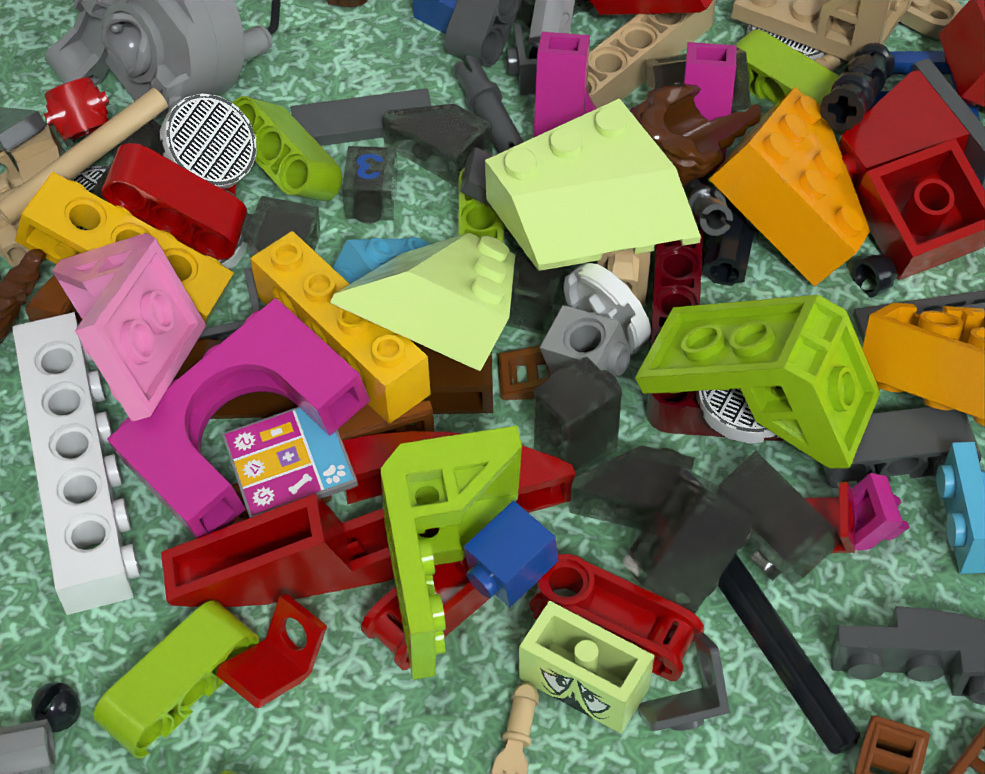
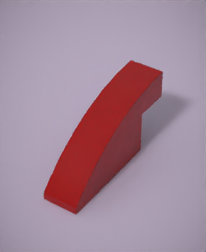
[342,431,576,538]
[161,493,394,607]

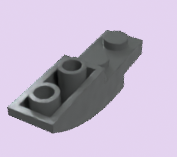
[831,606,985,705]

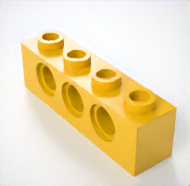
[15,171,234,325]
[250,231,431,424]

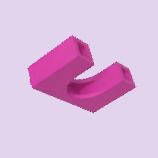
[534,32,736,173]
[107,298,370,538]

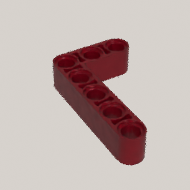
[646,224,784,441]

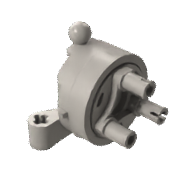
[45,0,272,118]

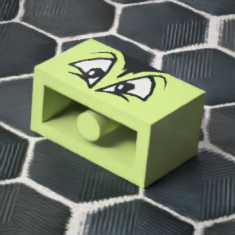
[519,601,654,734]

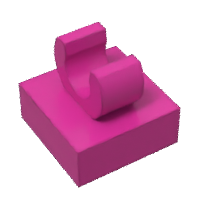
[851,473,910,551]

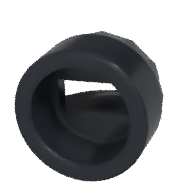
[852,255,897,298]
[31,682,81,732]

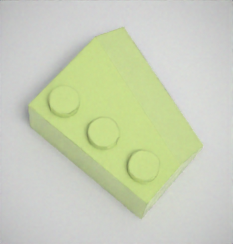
[485,98,701,271]
[330,233,515,371]

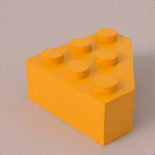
[709,86,870,287]
[862,303,985,426]

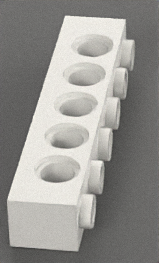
[12,312,141,615]

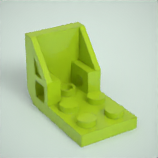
[635,295,881,469]
[380,425,522,680]

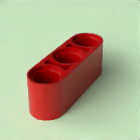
[101,143,248,260]

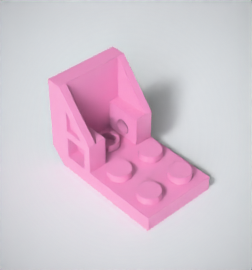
[52,233,207,422]

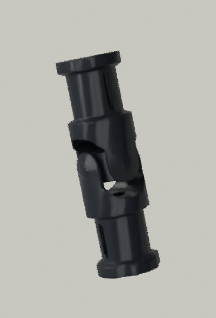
[820,43,895,131]

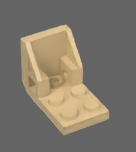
[731,0,912,62]

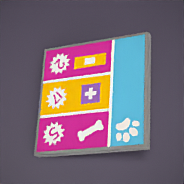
[222,407,359,518]

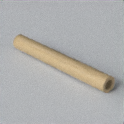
[0,88,168,225]

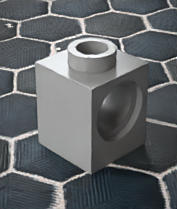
[540,305,631,393]

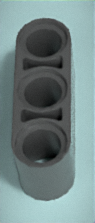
[445,0,522,66]
[822,407,981,488]

